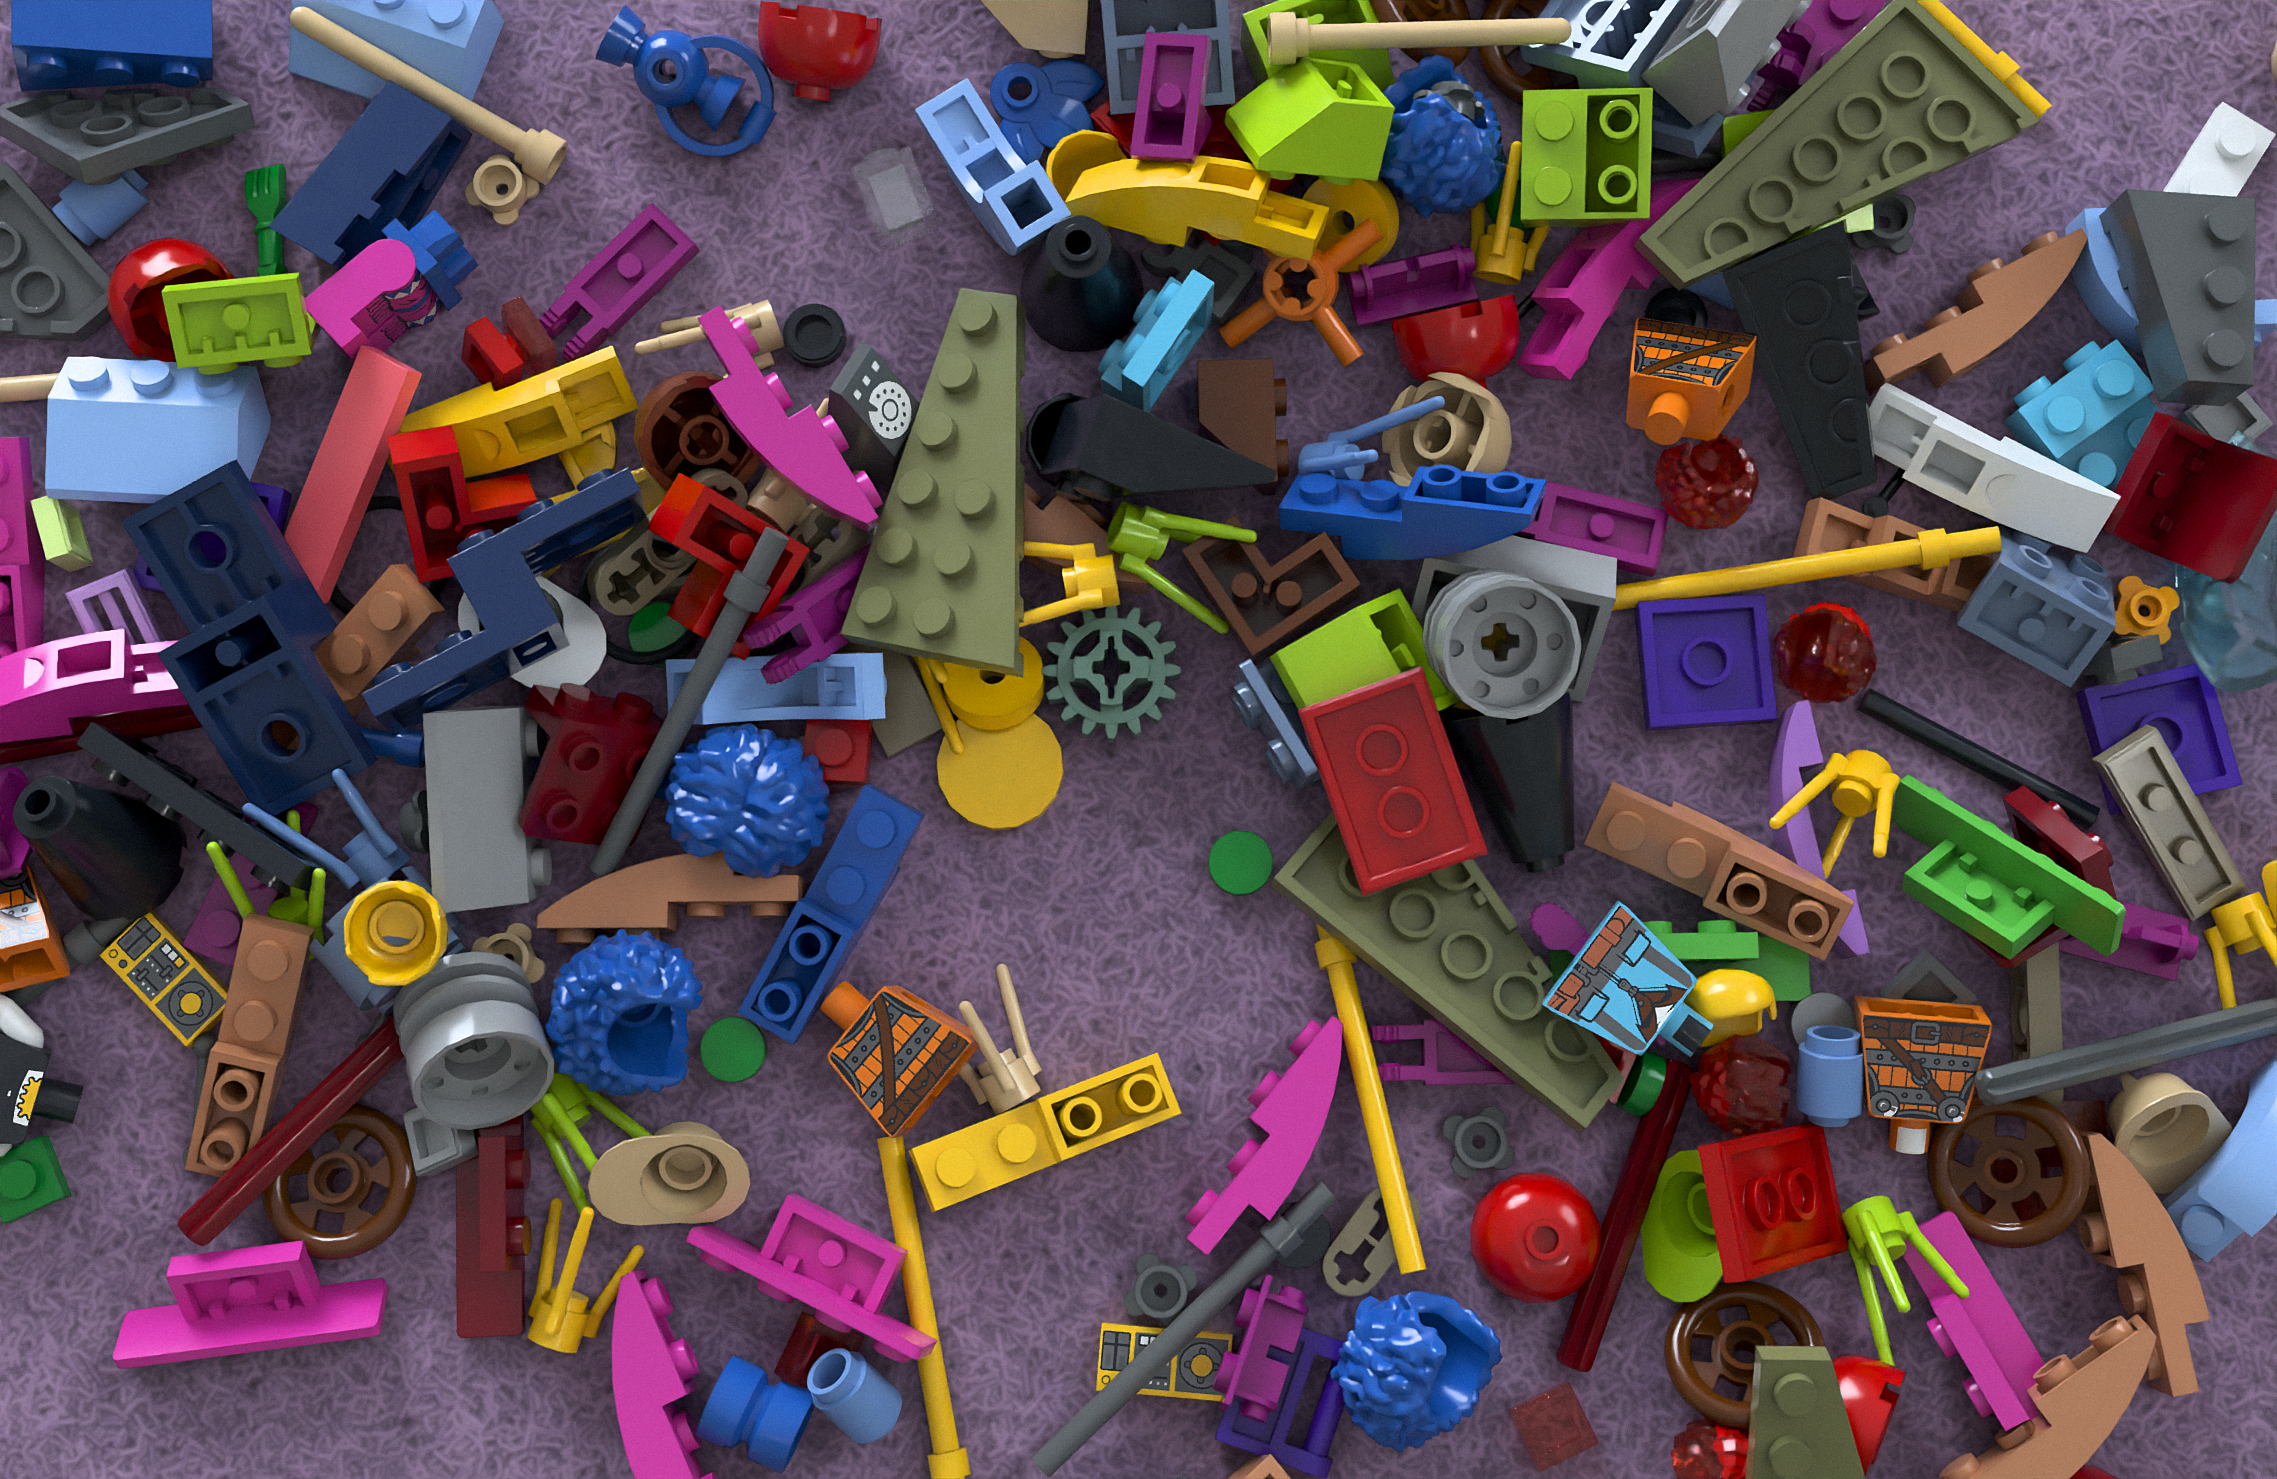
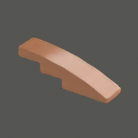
[1793,497,1993,612]

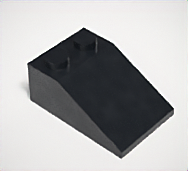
[1039,394,1277,505]

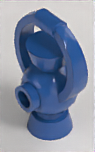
[595,5,777,157]

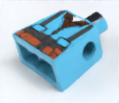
[1542,900,1714,1057]

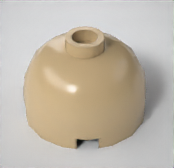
[1382,372,1512,486]

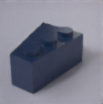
[268,80,473,270]

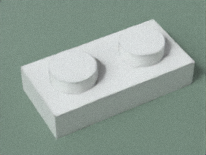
[2163,102,2276,197]

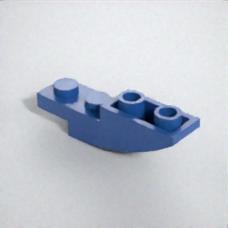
[1278,465,1546,560]
[737,783,926,1044]

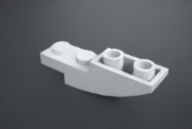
[1869,382,2121,553]

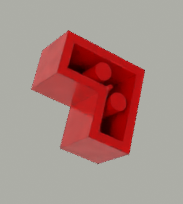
[387,425,537,583]
[646,473,810,661]

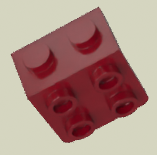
[2101,411,2277,584]
[518,683,663,847]
[1953,785,2117,968]

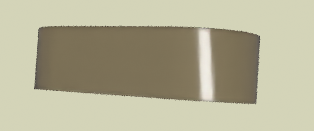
[1321,1186,1421,1297]

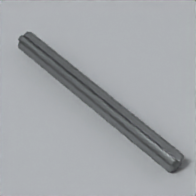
[1974,996,2277,1106]

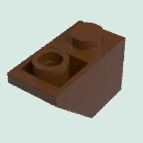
[1197,358,1289,496]

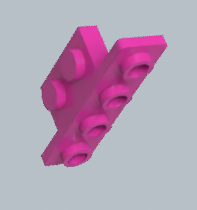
[686,1193,937,1363]
[1902,1210,2045,1431]
[113,1240,388,1369]

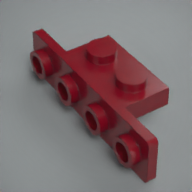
[456,1114,532,1338]

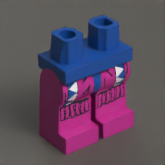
[304,209,479,364]

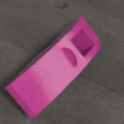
[1516,178,1701,380]
[698,305,883,532]
[0,437,45,658]
[0,628,188,743]
[1184,1016,1343,1255]
[611,1269,719,1479]

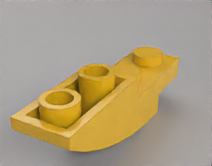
[1065,155,1329,261]
[387,346,639,478]
[909,1052,1181,1213]

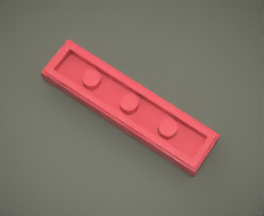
[283,345,422,603]

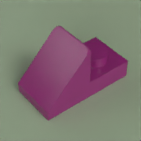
[1130,32,1212,163]

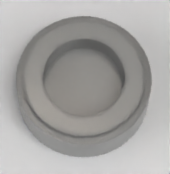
[1786,992,1856,1049]

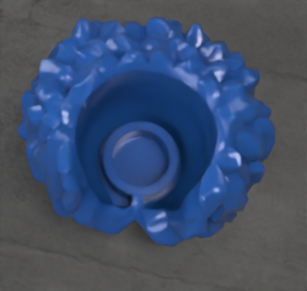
[1378,54,1507,218]
[665,724,830,879]
[545,929,703,1096]
[1330,1291,1503,1452]

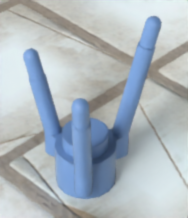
[1298,396,1445,481]
[242,768,411,890]

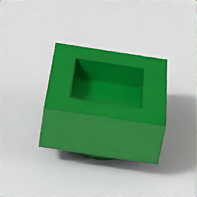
[0,1136,72,1224]

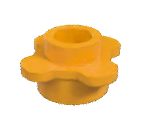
[2112,576,2180,645]

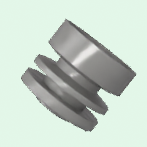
[1422,567,1582,719]
[393,951,554,1130]

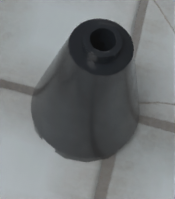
[1020,216,1144,352]
[1445,691,1575,872]
[13,776,187,922]

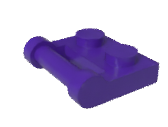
[1215,1326,1345,1479]

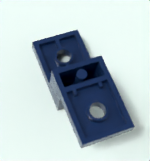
[121,459,378,816]
[362,467,647,736]

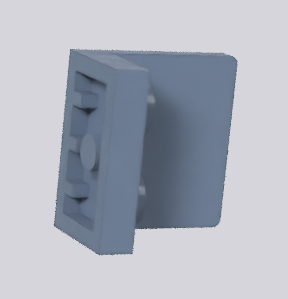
[1957,523,2116,687]
[1231,659,1322,793]

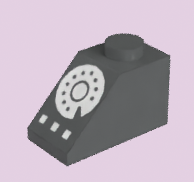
[827,341,920,488]

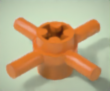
[1219,217,1384,368]

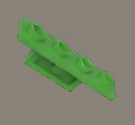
[1893,775,2126,960]
[1548,920,1811,1002]

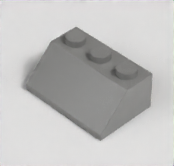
[1640,0,1812,126]
[1410,535,1617,702]
[423,705,552,913]

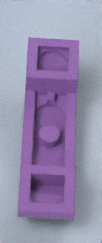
[1768,700,1870,959]

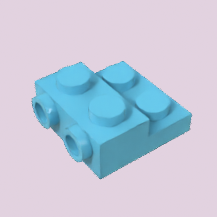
[1098,269,1214,413]
[2004,339,2161,492]

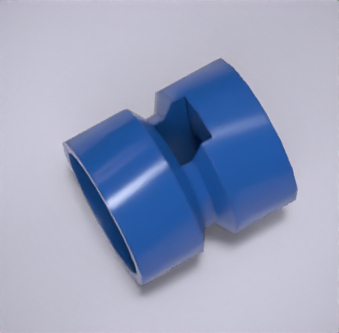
[696,1355,815,1474]

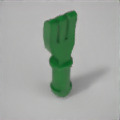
[245,163,288,276]

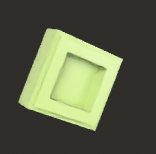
[31,496,93,572]

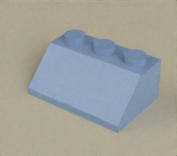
[289,0,504,125]
[45,357,271,504]

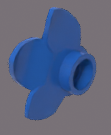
[990,58,1105,166]

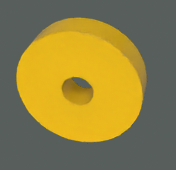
[1302,178,1399,273]
[943,636,1045,730]

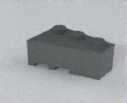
[2099,189,2256,407]

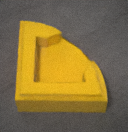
[557,420,619,489]

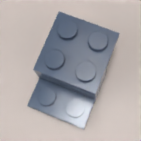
[1100,0,1235,115]
[1519,0,1758,159]

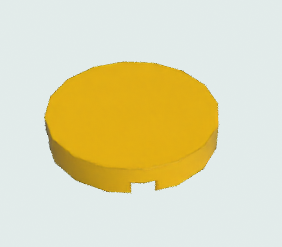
[937,713,1064,831]

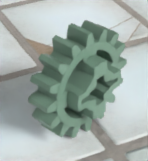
[1042,606,1181,743]

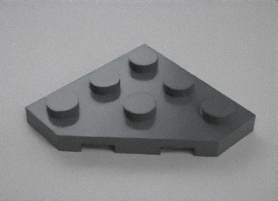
[0,88,255,186]
[0,162,111,341]

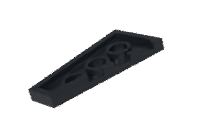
[1722,219,1878,500]
[76,722,327,894]

